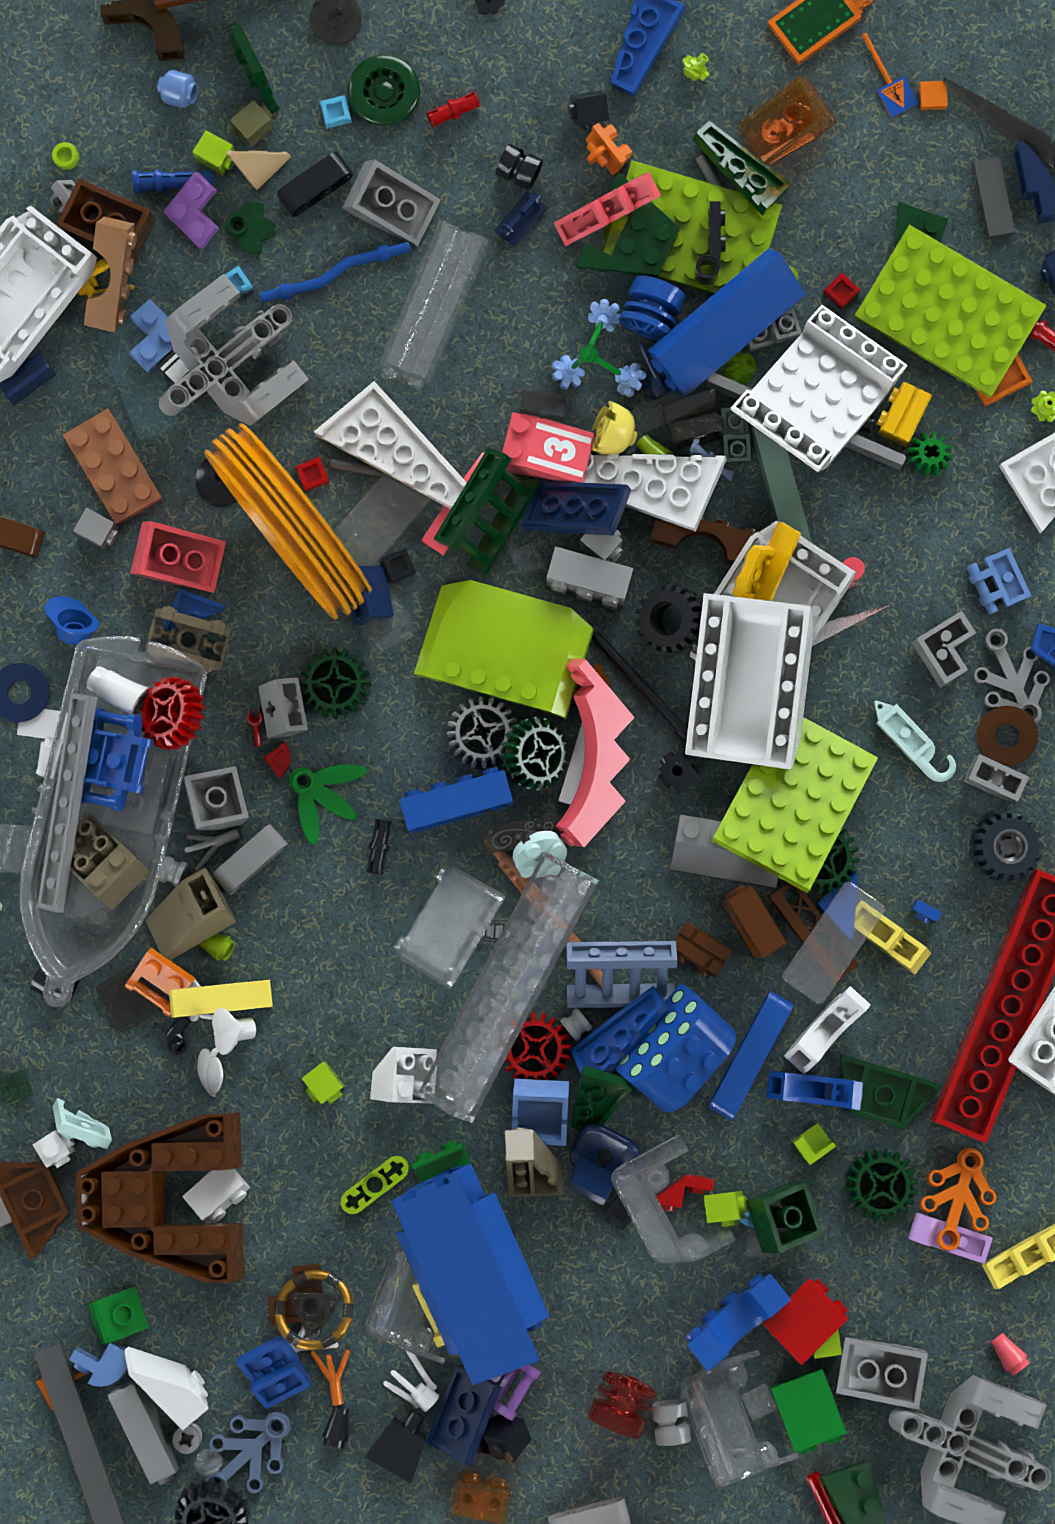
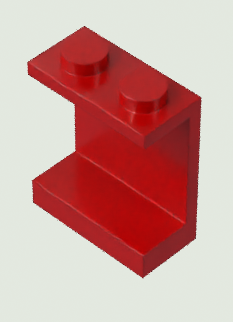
[763,1278,849,1365]

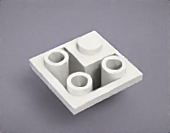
[370,1047,437,1104]

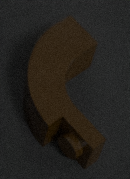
[100,0,185,61]

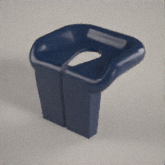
[569,1123,641,1205]

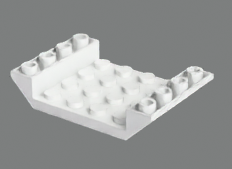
[731,305,907,472]

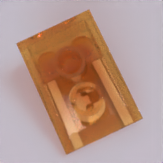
[738,75,837,166]

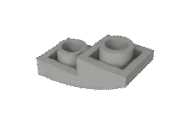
[746,309,802,352]

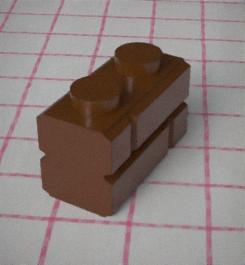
[674,921,733,979]

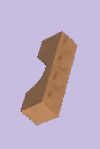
[84,217,137,332]

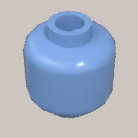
[157,70,198,108]

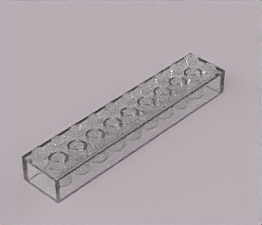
[418,851,599,1123]

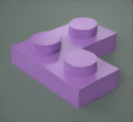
[164,172,219,248]

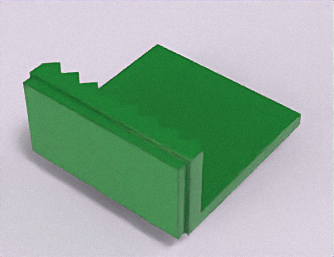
[87,1286,149,1344]

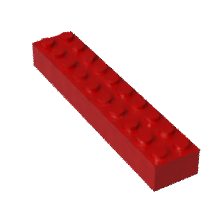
[930,869,1055,1143]

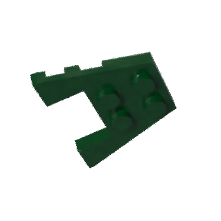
[576,173,680,278]

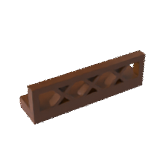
[768,883,858,984]

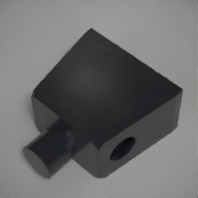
[365,1410,427,1483]

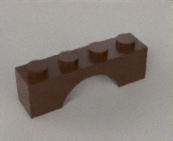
[650,516,757,565]

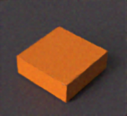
[919,81,948,110]

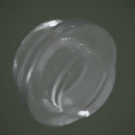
[195,1449,223,1477]

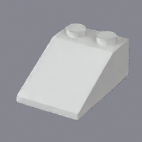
[124,1347,209,1430]

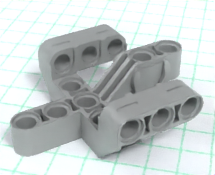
[159,274,309,426]
[889,1375,1051,1524]

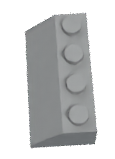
[670,814,778,888]

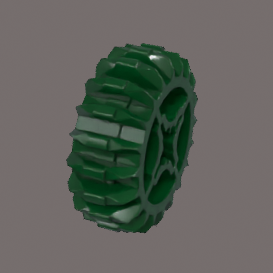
[299,647,372,720]
[500,717,570,790]
[809,829,859,894]
[844,1148,918,1222]

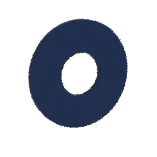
[0,663,50,722]

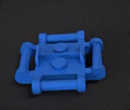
[81,707,154,812]

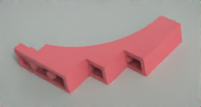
[555,659,635,847]

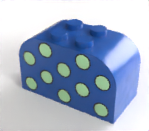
[615,983,736,1112]

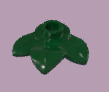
[225,202,278,254]

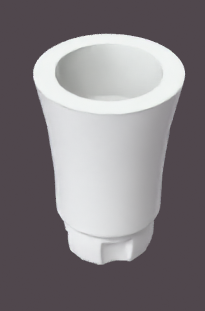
[86,666,151,716]

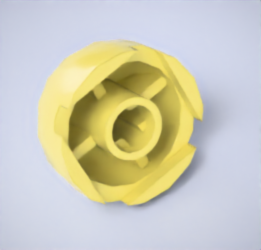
[591,401,637,456]

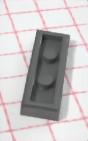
[972,157,1015,239]

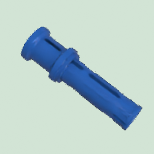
[132,169,214,194]

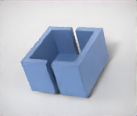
[512,1079,569,1146]

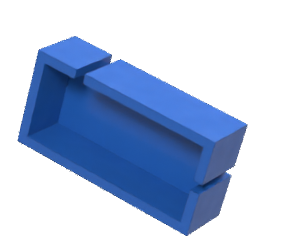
[399,767,514,834]

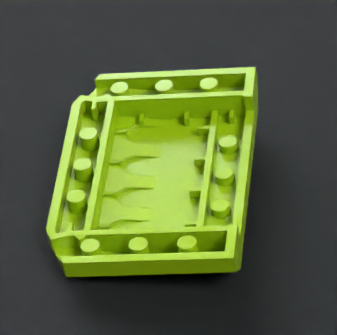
[414,580,594,719]

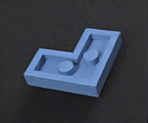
[130,299,173,374]

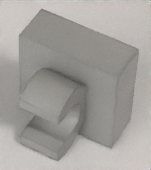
[50,180,75,213]

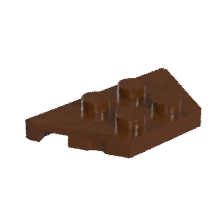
[0,1162,71,1260]

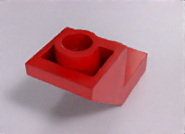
[653,1173,714,1211]

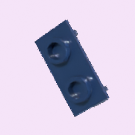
[494,191,548,247]

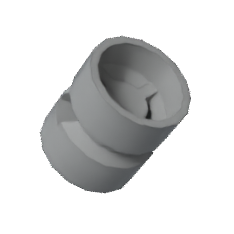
[651,1399,691,1446]

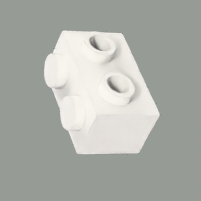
[182,1169,250,1223]

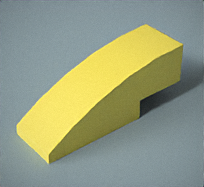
[854,900,931,974]

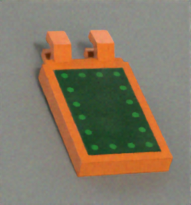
[767,0,873,65]

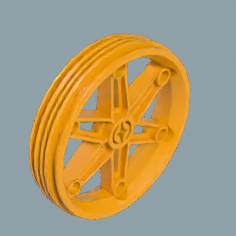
[204,423,372,620]

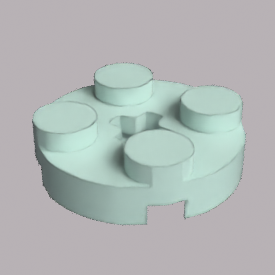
[512,831,567,878]

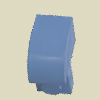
[69,1341,128,1386]

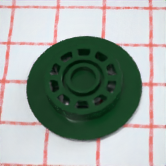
[348,55,421,126]

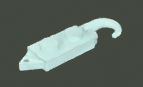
[874,700,956,782]

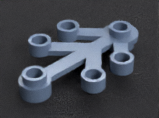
[205,1412,291,1493]

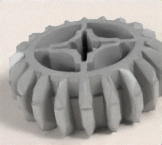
[446,696,517,769]

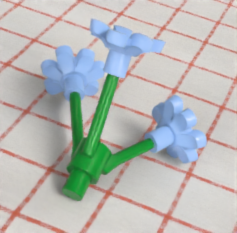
[552,299,646,397]

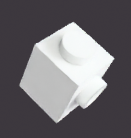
[33,1130,76,1168]

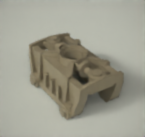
[145,606,232,673]

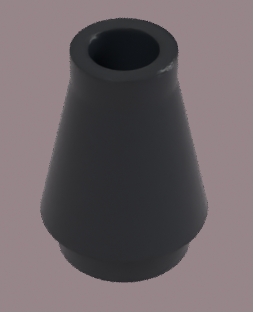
[322,1406,349,1449]

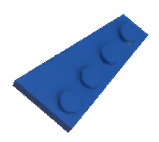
[611,0,685,97]
[570,986,668,1074]

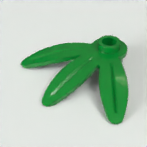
[289,764,367,845]

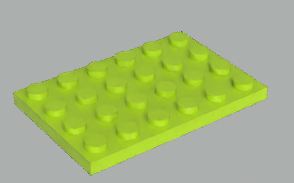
[603,160,782,295]
[854,225,1047,398]
[711,717,878,893]

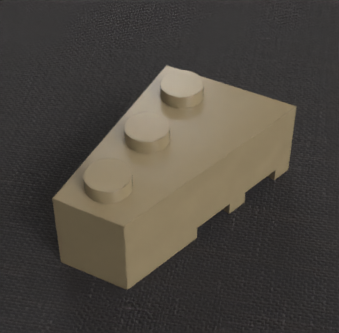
[505,1127,563,1197]

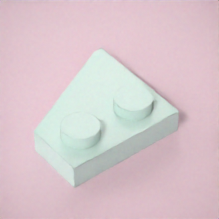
[53,1098,112,1149]

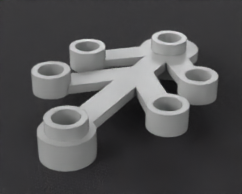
[973,629,1050,724]

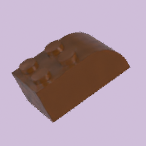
[56,178,155,263]

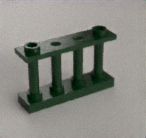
[433,447,540,575]

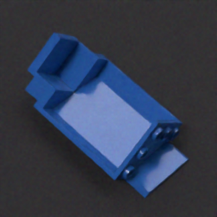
[391,1164,550,1385]

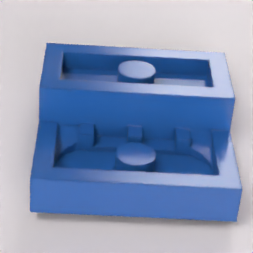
[236,1335,311,1409]

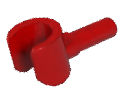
[247,707,264,746]

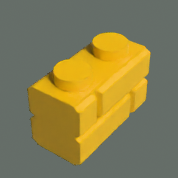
[876,382,932,447]

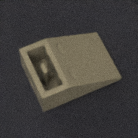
[70,813,151,910]
[145,868,236,960]

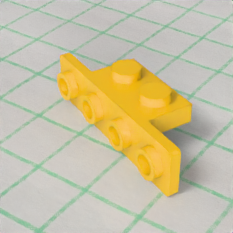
[732,522,801,601]

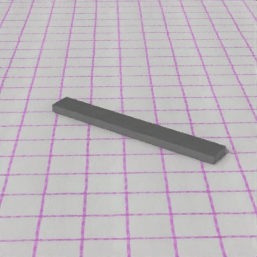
[34,1342,126,1524]

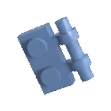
[967,548,1031,615]

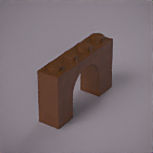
[720,885,787,959]

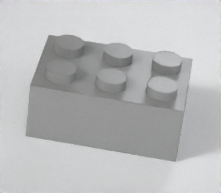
[546,546,633,609]

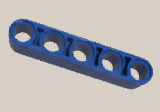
[708,991,794,1121]

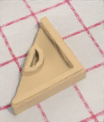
[226,150,292,190]

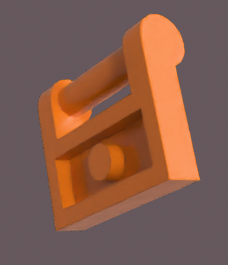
[124,948,196,1017]

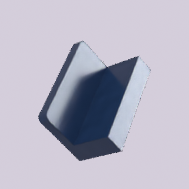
[0,352,56,406]
[350,566,394,625]

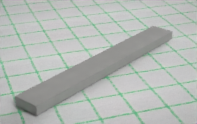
[706,373,906,470]
[37,693,97,913]

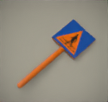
[862,33,919,118]

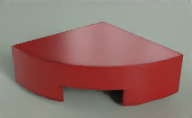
[263,741,291,779]

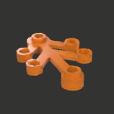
[919,1148,997,1251]

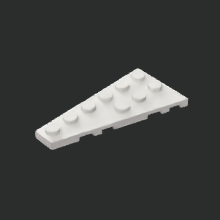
[314,381,467,509]
[999,433,1055,533]
[553,453,727,532]

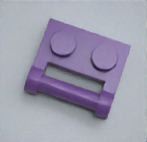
[489,1365,541,1421]

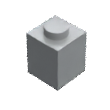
[73,508,119,550]

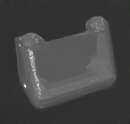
[394,864,507,990]

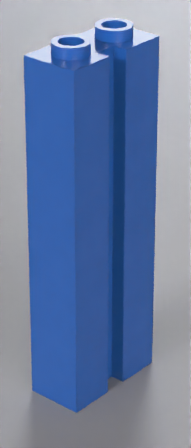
[648,248,806,397]

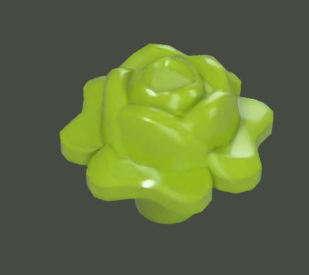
[682,53,709,81]
[1031,391,1055,422]

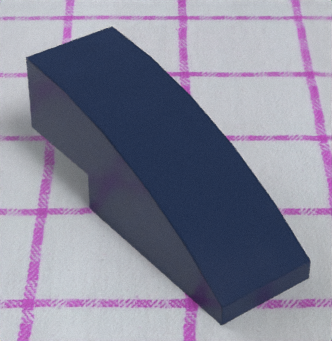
[1013,141,1055,224]

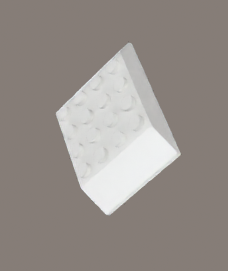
[685,593,813,769]

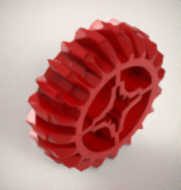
[138,677,206,750]
[498,1012,571,1080]

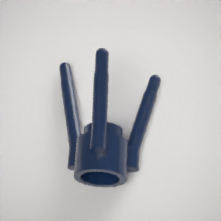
[624,340,671,400]

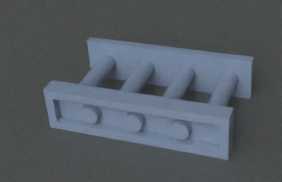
[567,941,677,1008]

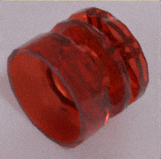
[587,1371,657,1439]

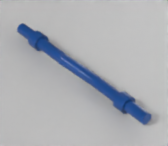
[259,242,411,303]

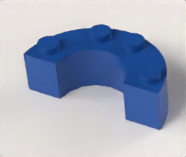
[685,1273,791,1372]

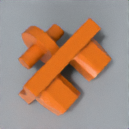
[585,123,633,176]

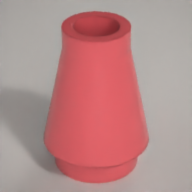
[990,1333,1030,1376]

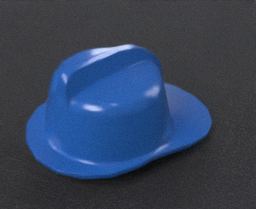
[45,596,99,649]

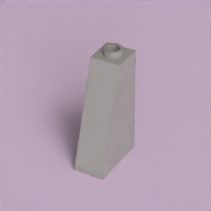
[108,1380,180,1485]

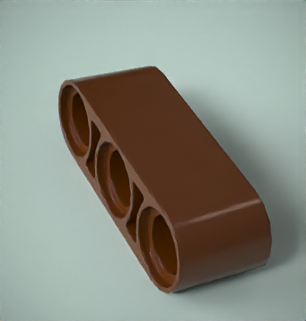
[0,517,46,558]

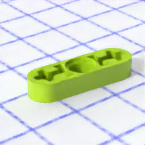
[341,1155,409,1214]

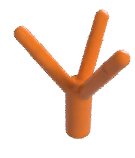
[310,1350,350,1405]

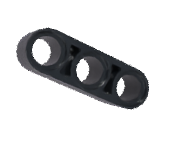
[276,152,354,217]

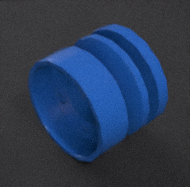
[619,276,686,341]

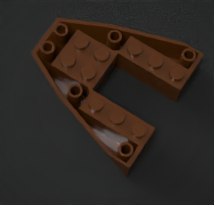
[76,1112,244,1283]

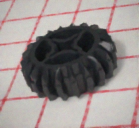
[174,1477,250,1524]

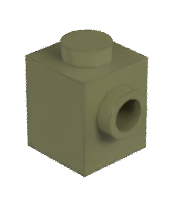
[230,100,274,147]

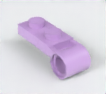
[908,1212,993,1264]

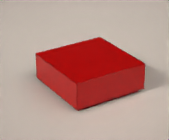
[823,273,861,311]
[295,457,330,492]

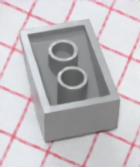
[342,160,441,246]
[836,1337,928,1410]

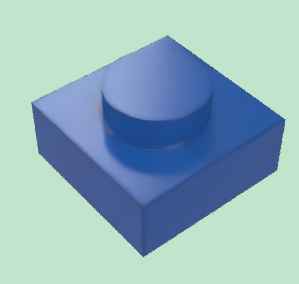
[909,900,942,925]

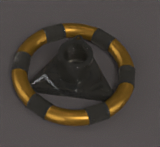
[274,1270,354,1350]

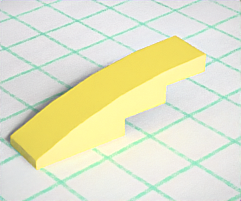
[169,980,273,1018]
[982,1224,1055,1289]

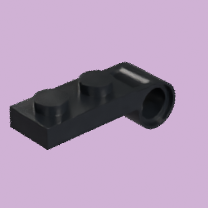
[694,201,726,285]

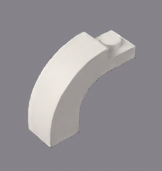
[784,986,870,1074]

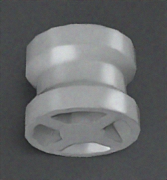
[158,856,188,887]
[560,1008,593,1042]
[173,1423,203,1454]

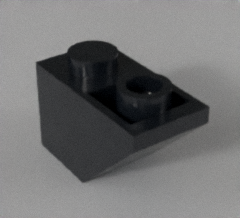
[476,1414,532,1463]

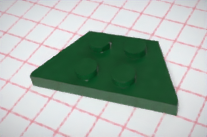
[226,22,279,114]
[840,1054,943,1129]

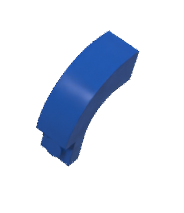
[767,1071,863,1110]

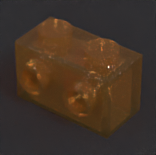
[451,1473,512,1524]

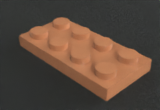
[63,408,163,526]

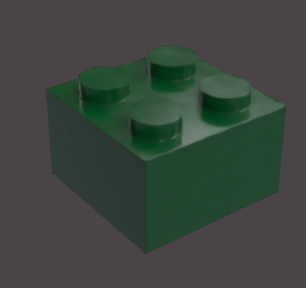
[746,1182,823,1254]

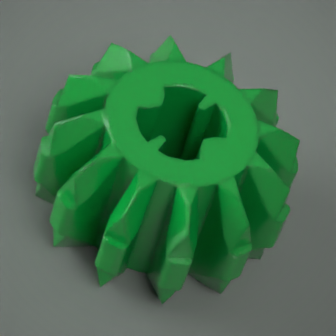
[907,431,953,477]

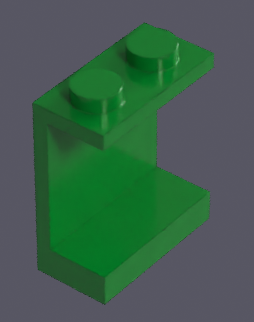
[411,1139,475,1183]
[769,1367,847,1455]

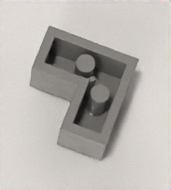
[912,611,976,688]

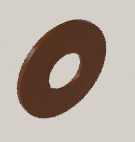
[977,706,1038,766]

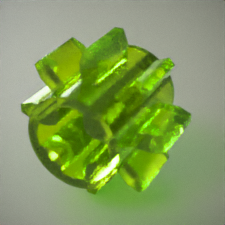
[723,351,756,384]

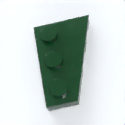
[570,1065,633,1131]

